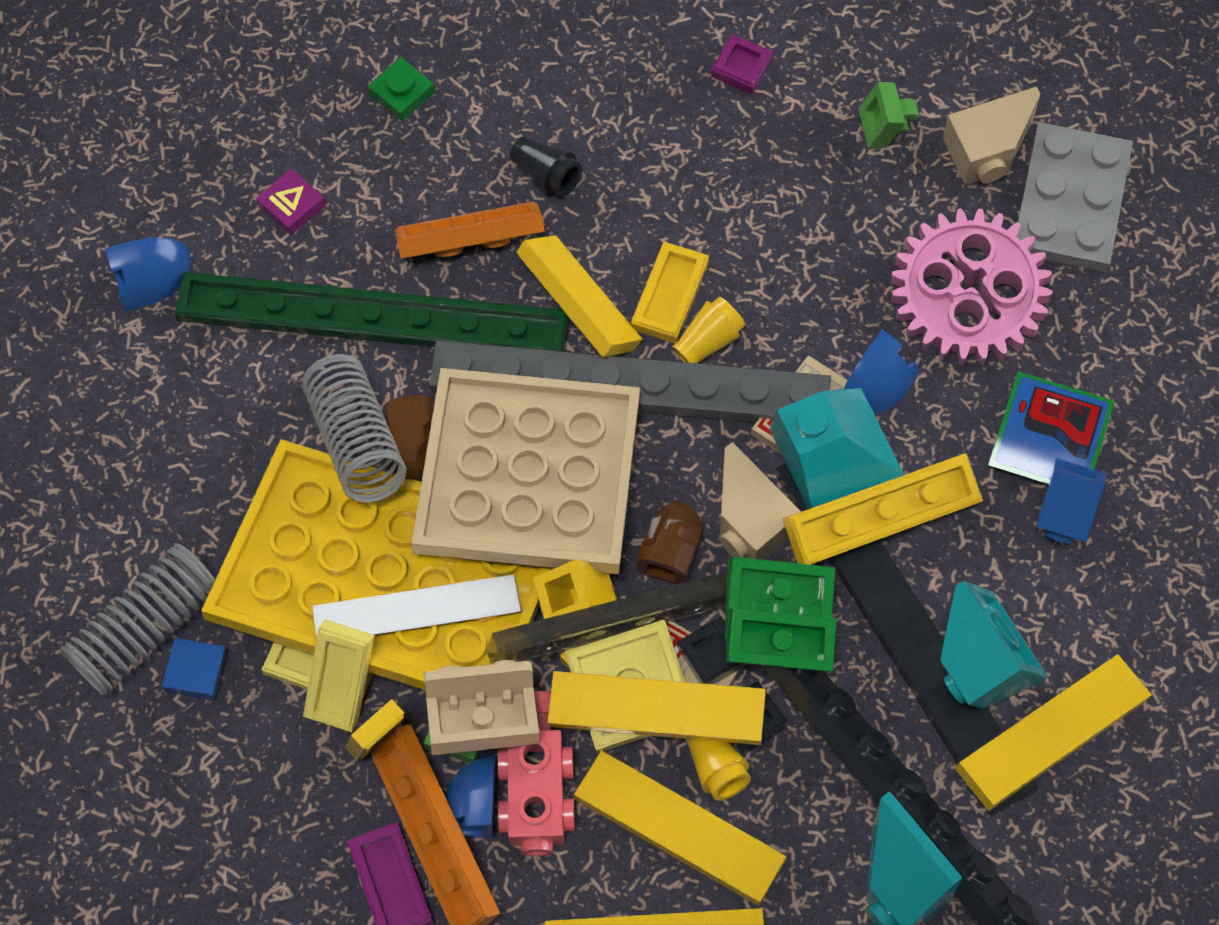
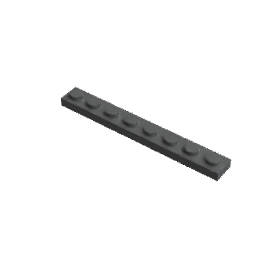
[429,341,831,423]

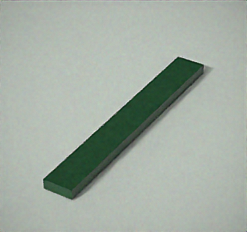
[174,272,569,352]

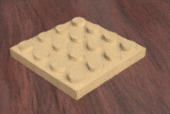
[411,368,640,574]

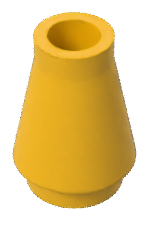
[672,296,745,364]
[685,739,751,801]

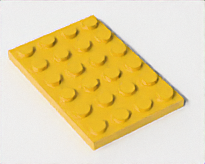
[201,439,554,690]

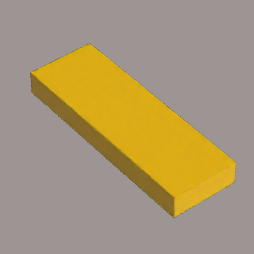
[516,235,643,357]

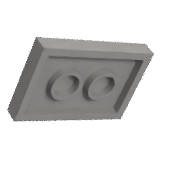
[1017,122,1133,272]

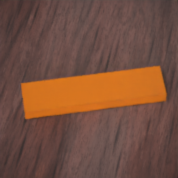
[370,724,501,925]

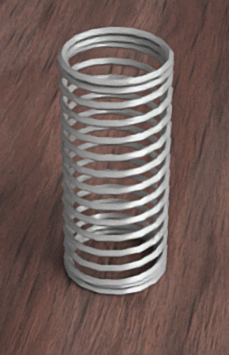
[302,354,407,503]
[61,543,215,695]

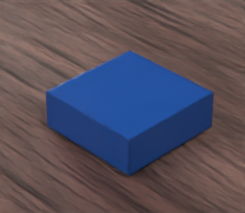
[162,638,228,701]

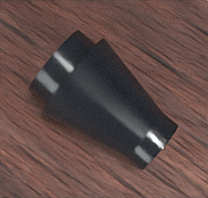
[510,136,582,197]

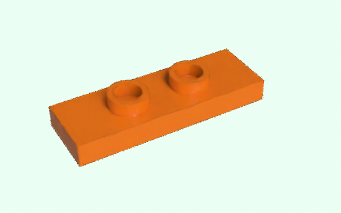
[395,201,545,259]

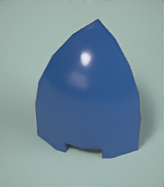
[105,237,191,312]
[844,329,919,415]
[445,755,497,838]

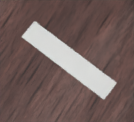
[313,575,521,635]

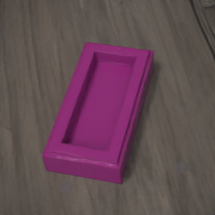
[347,822,434,925]

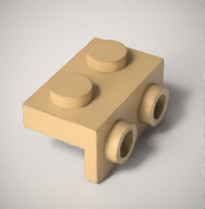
[424,660,539,755]

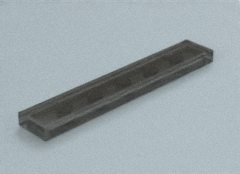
[486,555,791,665]

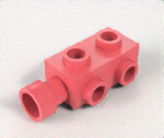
[498,691,575,856]

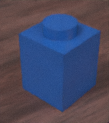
[1036,458,1106,544]

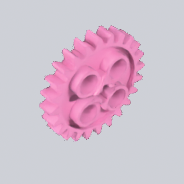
[891,209,1052,366]

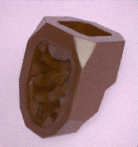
[383,394,434,481]
[637,500,703,586]

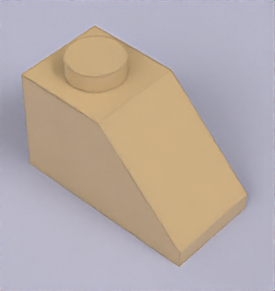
[943,87,1040,185]
[720,442,801,560]

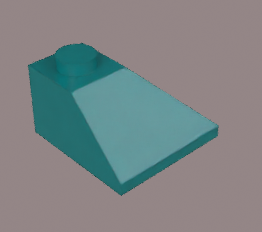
[769,388,904,509]
[940,580,1049,709]
[866,791,962,925]

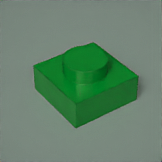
[368,57,435,122]

